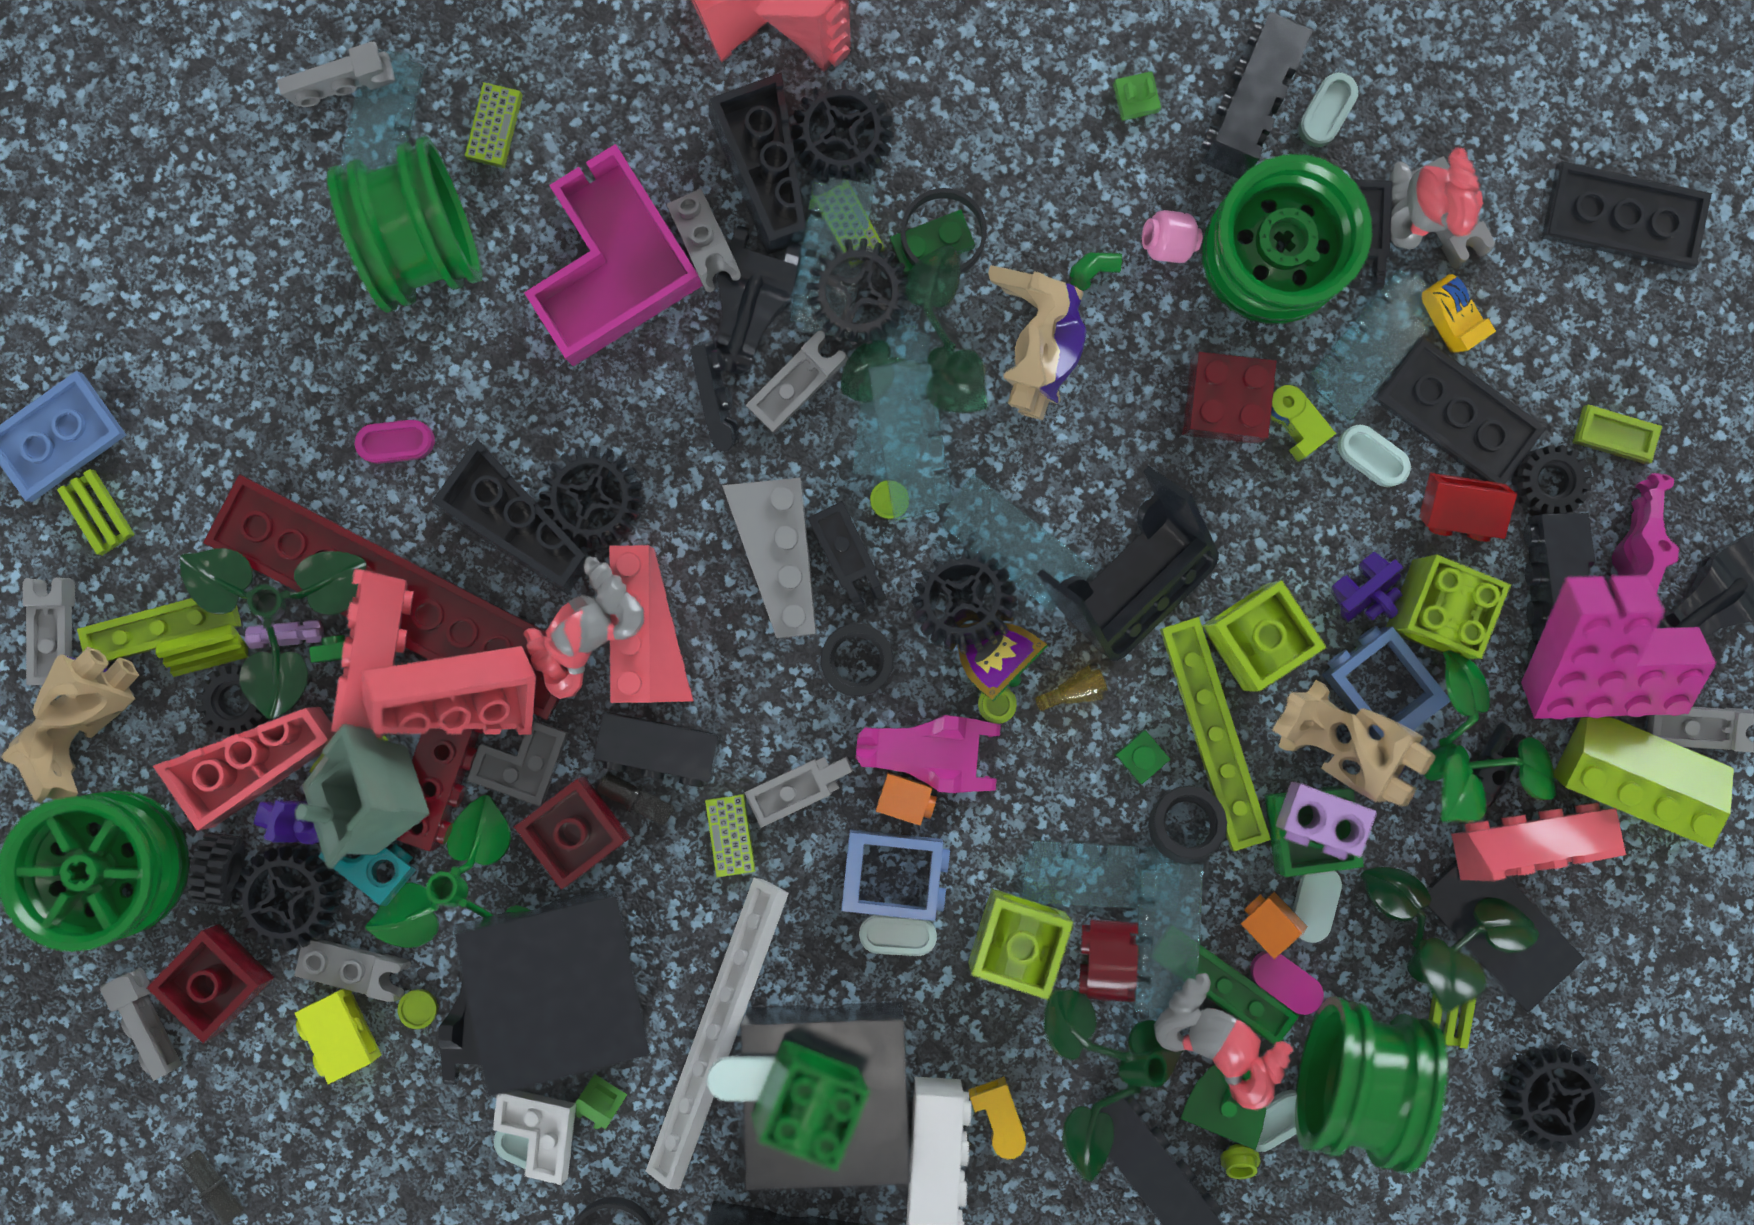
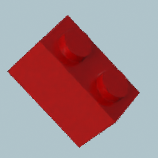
[1419,473,1517,542]

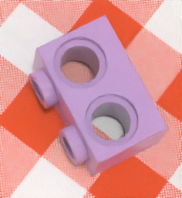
[1275,781,1377,860]

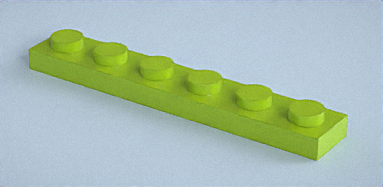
[1160,617,1271,852]

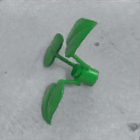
[1424,650,1556,822]
[365,795,530,948]

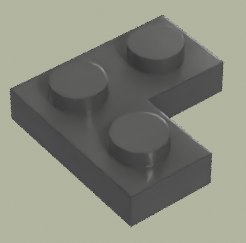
[467,720,569,807]

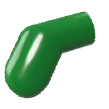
[1069,252,1122,291]

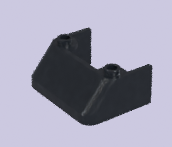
[1037,466,1219,661]

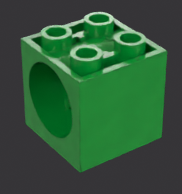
[751,1039,870,1171]

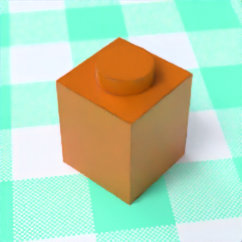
[876,772,937,826]
[1241,892,1308,959]

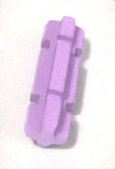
[245,620,324,649]

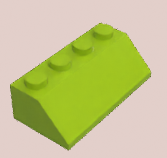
[1554,716,1734,849]

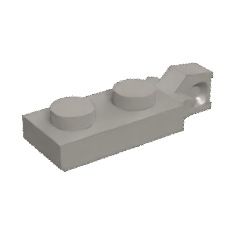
[744,757,854,828]

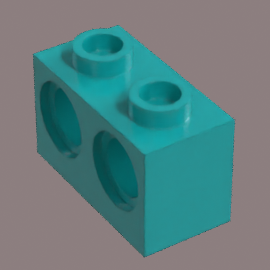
[318,843,417,906]

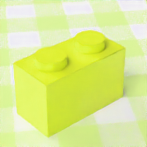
[294,989,382,1084]

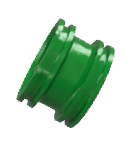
[327,136,482,313]
[1202,154,1372,324]
[0,790,190,952]
[1295,996,1447,1174]

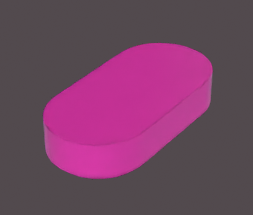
[355,420,435,464]
[1250,951,1324,1015]

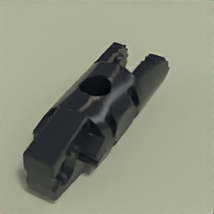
[1473,722,1527,822]

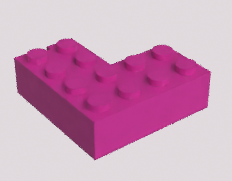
[524,144,703,367]
[1521,575,1716,719]

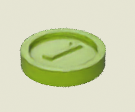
[870,480,909,519]
[397,989,438,1029]

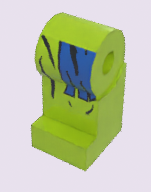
[1270,385,1336,462]

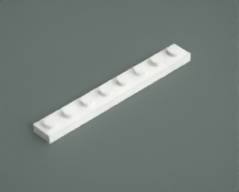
[646,878,789,1190]

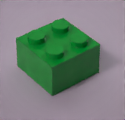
[1265,785,1364,877]

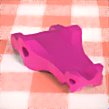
[1612,473,1679,612]
[856,715,1001,793]

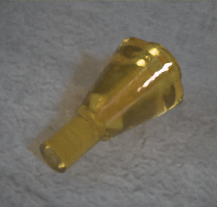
[1035,664,1108,711]

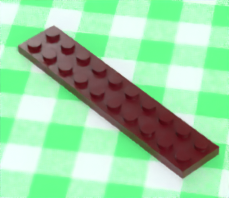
[203,474,567,720]

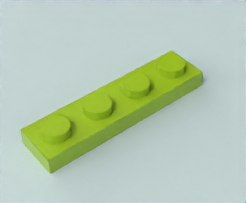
[77,598,242,662]

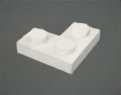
[493,1090,576,1185]

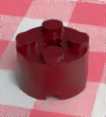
[1079,919,1138,1003]

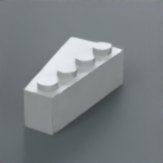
[722,478,817,639]

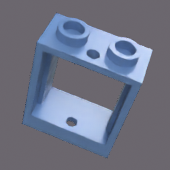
[1322,626,1450,740]
[841,829,950,921]

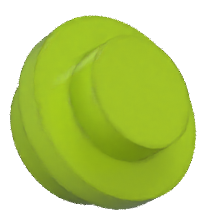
[978,688,1017,724]
[1220,1144,1260,1179]

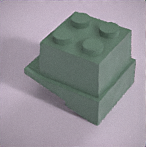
[295,724,430,868]

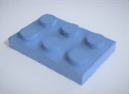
[0,371,127,502]

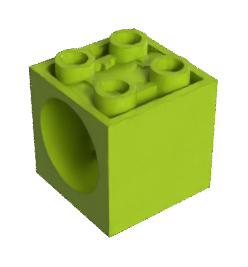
[1386,554,1511,659]
[1202,580,1326,692]
[968,888,1073,1000]

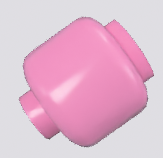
[1142,210,1203,263]

